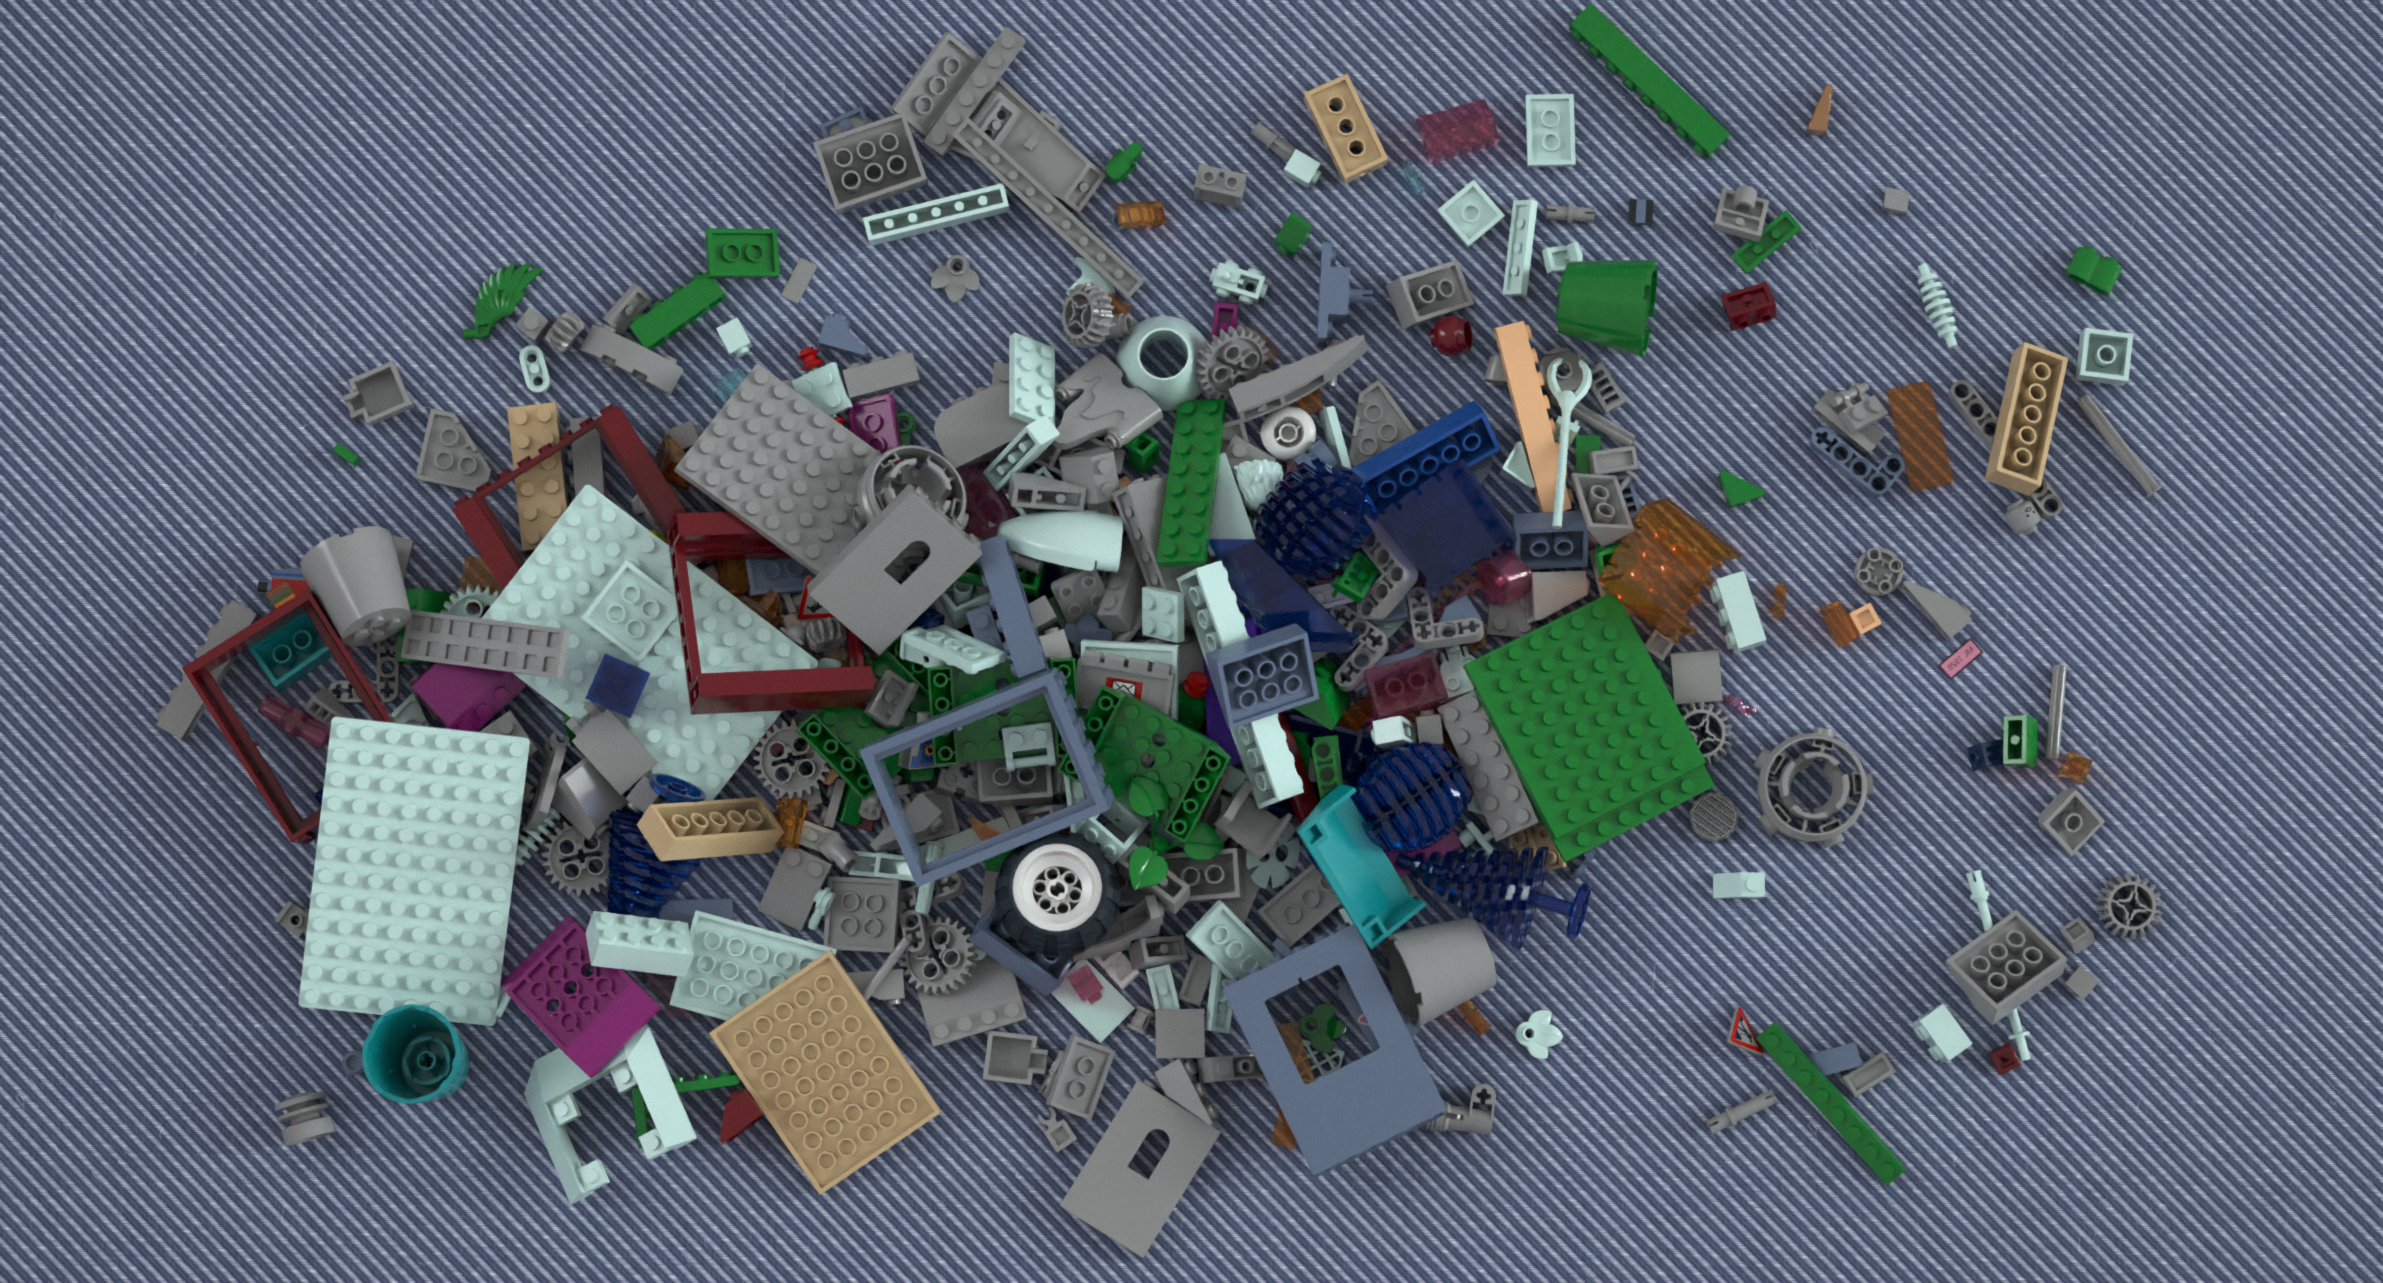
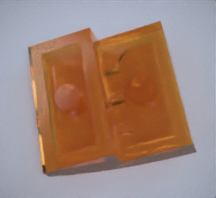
[774,798,808,849]

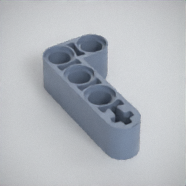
[1809,427,1905,497]

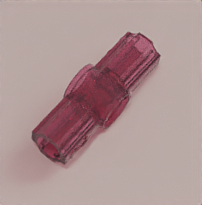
[258,694,330,749]

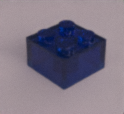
[585,653,651,718]

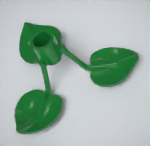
[1128,777,1224,890]

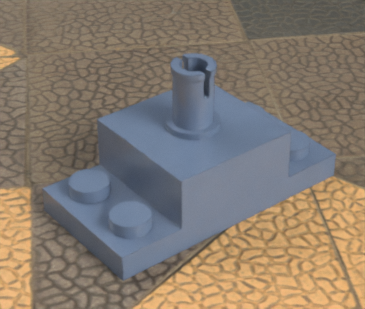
[1316,242,1373,346]

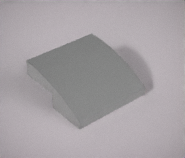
[1670,649,1723,704]

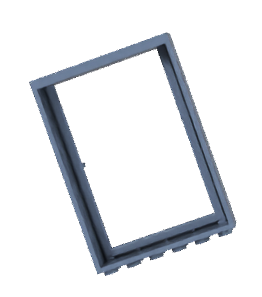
[859,667,1115,887]

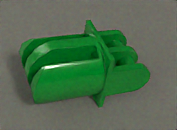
[1105,142,1142,183]

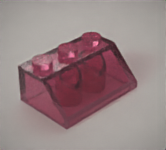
[1416,99,1500,164]
[946,461,1017,540]
[1364,651,1448,721]

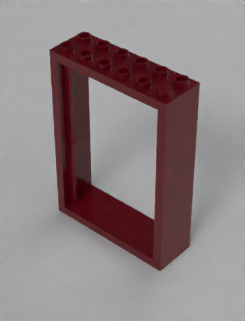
[182,589,397,845]

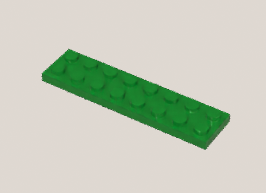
[1156,399,1227,568]

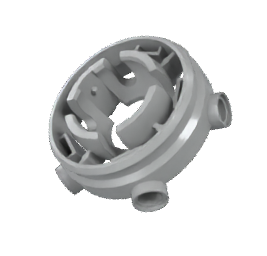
[850,445,969,564]
[1753,727,1873,849]

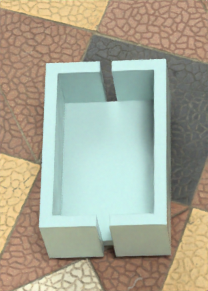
[1709,571,1766,654]

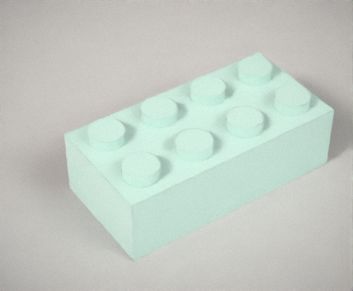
[586,911,694,977]

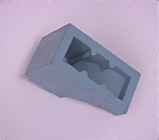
[818,313,868,359]

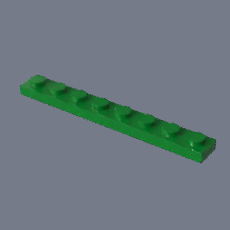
[1756,1021,1906,1186]

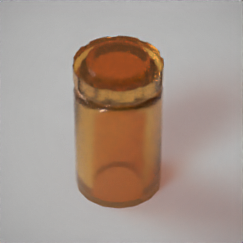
[1819,600,1860,648]

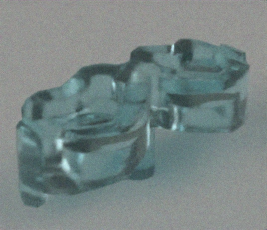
[1402,158,1427,195]

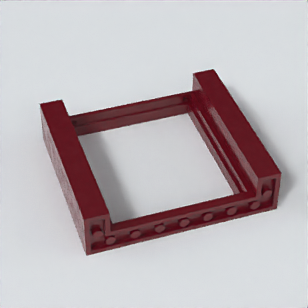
[452,404,701,590]
[667,512,877,715]

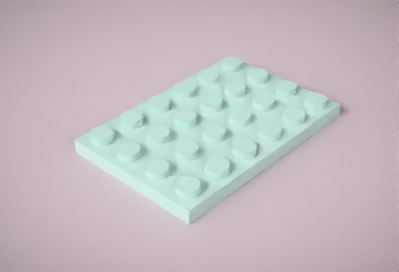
[669,910,838,1021]

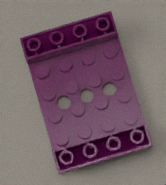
[500,914,661,1079]

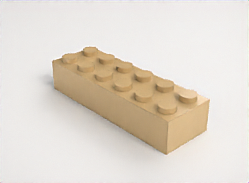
[1985,342,2068,496]
[507,402,569,555]
[637,797,785,861]

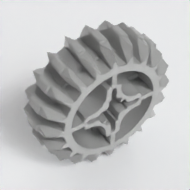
[1060,283,1114,349]
[1681,702,1733,767]
[2096,873,2163,940]

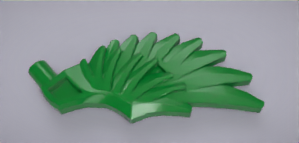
[463,262,543,339]

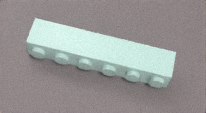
[863,183,1010,246]

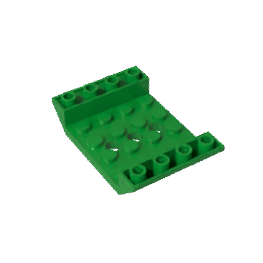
[796,635,930,800]
[927,657,1079,766]
[1057,685,1231,843]

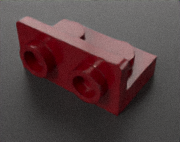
[1721,282,1776,331]

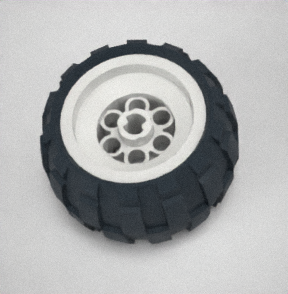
[994,831,1121,958]

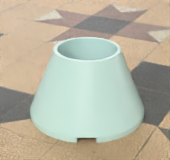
[1116,316,1207,411]

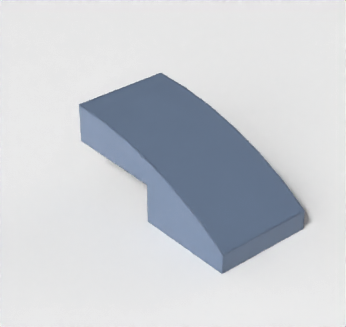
[1806,1042,1862,1076]

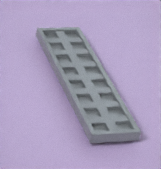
[401,610,571,679]

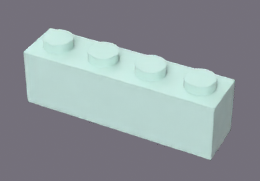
[983,415,1060,491]

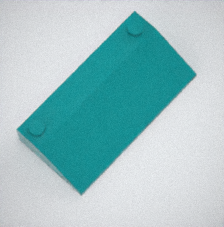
[1296,784,1426,950]

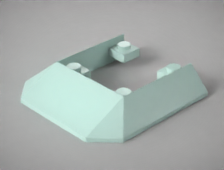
[524,1026,697,1204]

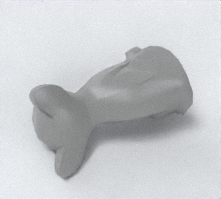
[779,621,816,657]

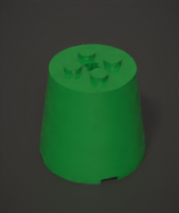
[1555,260,1658,357]

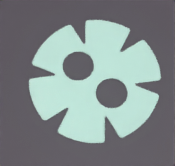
[1246,818,1300,889]

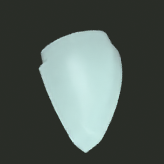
[997,509,1123,573]

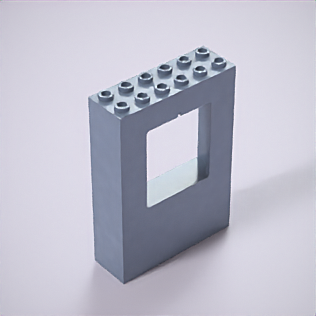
[1222,922,1448,1178]

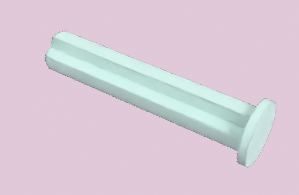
[915,841,945,915]

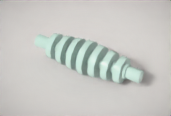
[1918,263,1958,349]
[515,805,561,866]

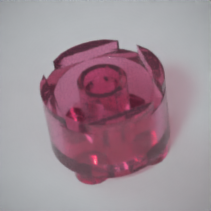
[1476,550,1532,606]

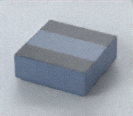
[1628,199,1654,225]

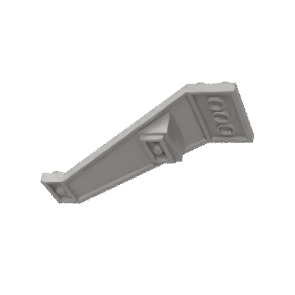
[890,32,1106,213]

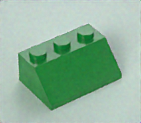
[396,589,451,665]
[1294,658,1351,731]

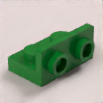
[1331,551,1380,604]

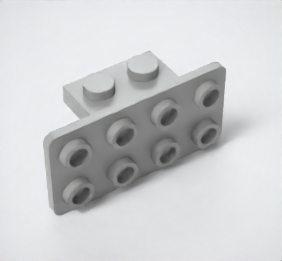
[1050,567,1113,633]

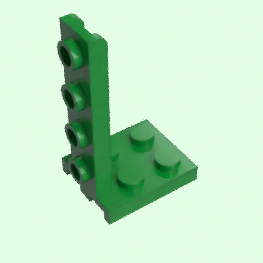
[631,1071,740,1149]

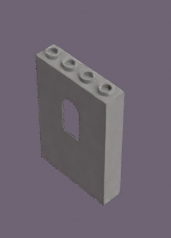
[807,484,982,655]
[1060,1079,1221,1258]

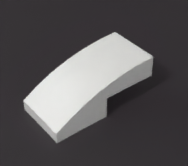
[1093,951,1140,990]

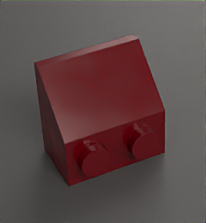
[720,1090,765,1144]

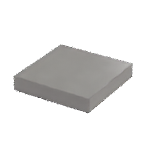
[1155,1009,1205,1059]

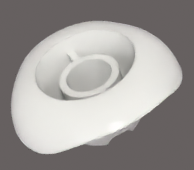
[1261,407,1316,461]

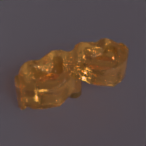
[1771,582,1787,621]

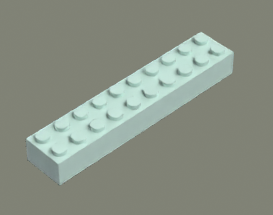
[1176,561,1304,809]

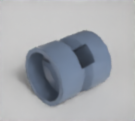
[1293,440,1339,485]

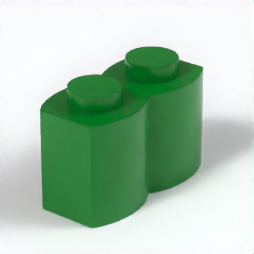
[2063,245,2122,296]

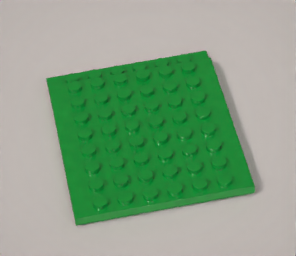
[1463,591,1715,863]

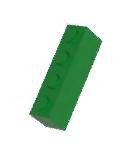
[629,272,726,351]

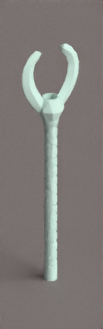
[1546,357,1592,529]

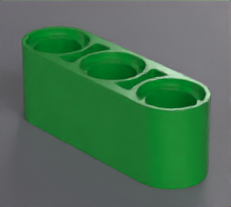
[1311,739,1340,801]

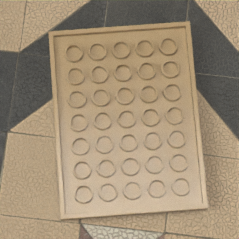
[709,950,942,1195]

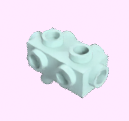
[1209,261,1268,305]

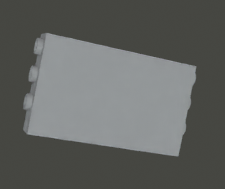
[1112,473,1239,628]

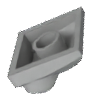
[2038,787,2105,856]

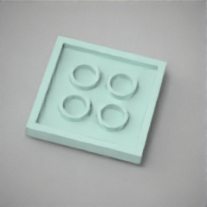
[581,560,678,663]

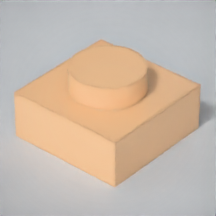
[1848,603,1882,636]

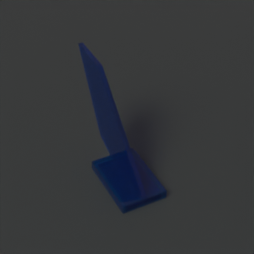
[1209,538,1359,653]

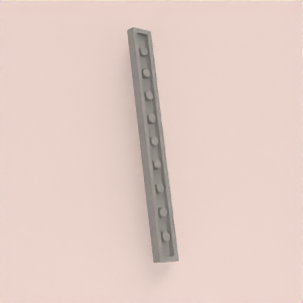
[952,117,1145,299]

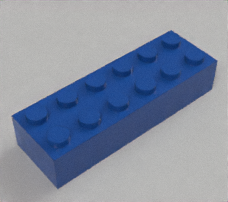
[1348,401,1502,519]

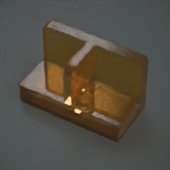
[741,589,784,628]

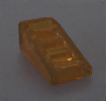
[1116,201,1166,229]

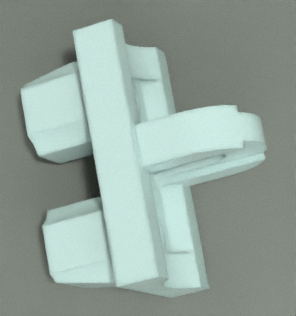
[1458,821,1498,866]

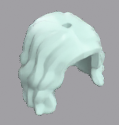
[1234,459,1285,513]

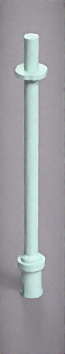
[1966,870,2031,1061]

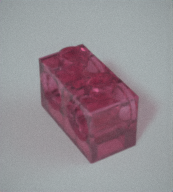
[1067,964,1105,1005]

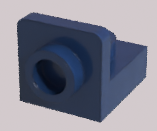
[1967,739,2003,771]

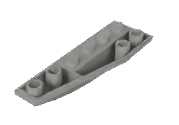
[1228,335,1368,423]

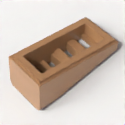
[1806,84,1833,137]

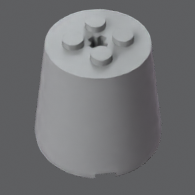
[300,526,411,646]
[1381,917,1496,1027]

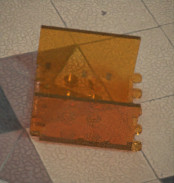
[1598,498,1741,644]

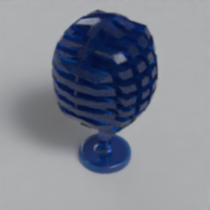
[1228,457,1377,621]
[1301,742,1471,879]

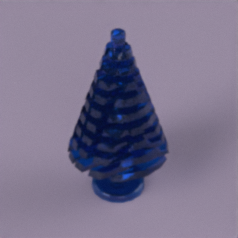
[607,773,706,918]
[1396,847,1591,950]

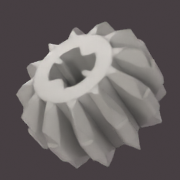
[545,311,584,353]
[806,617,847,653]

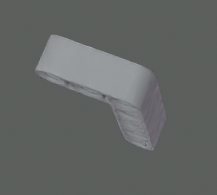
[1333,495,1418,621]

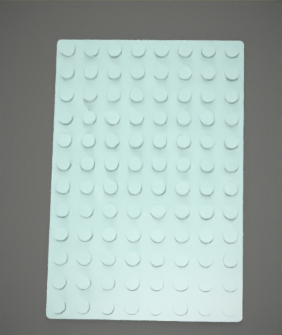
[481,485,818,802]
[298,716,530,1026]

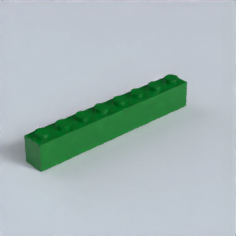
[1569,4,1730,159]

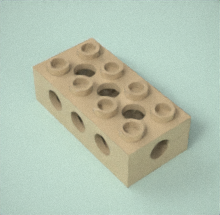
[1303,73,1388,185]

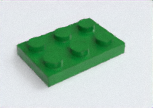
[705,228,780,278]

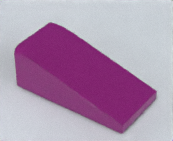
[1211,301,1239,342]

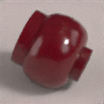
[1430,316,1473,357]

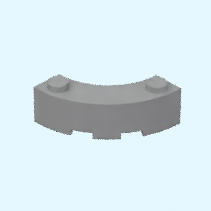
[580,324,684,395]

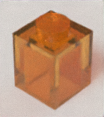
[2057,751,2093,785]

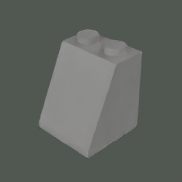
[551,757,628,840]

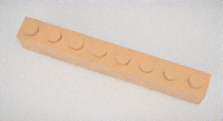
[1493,321,1574,512]

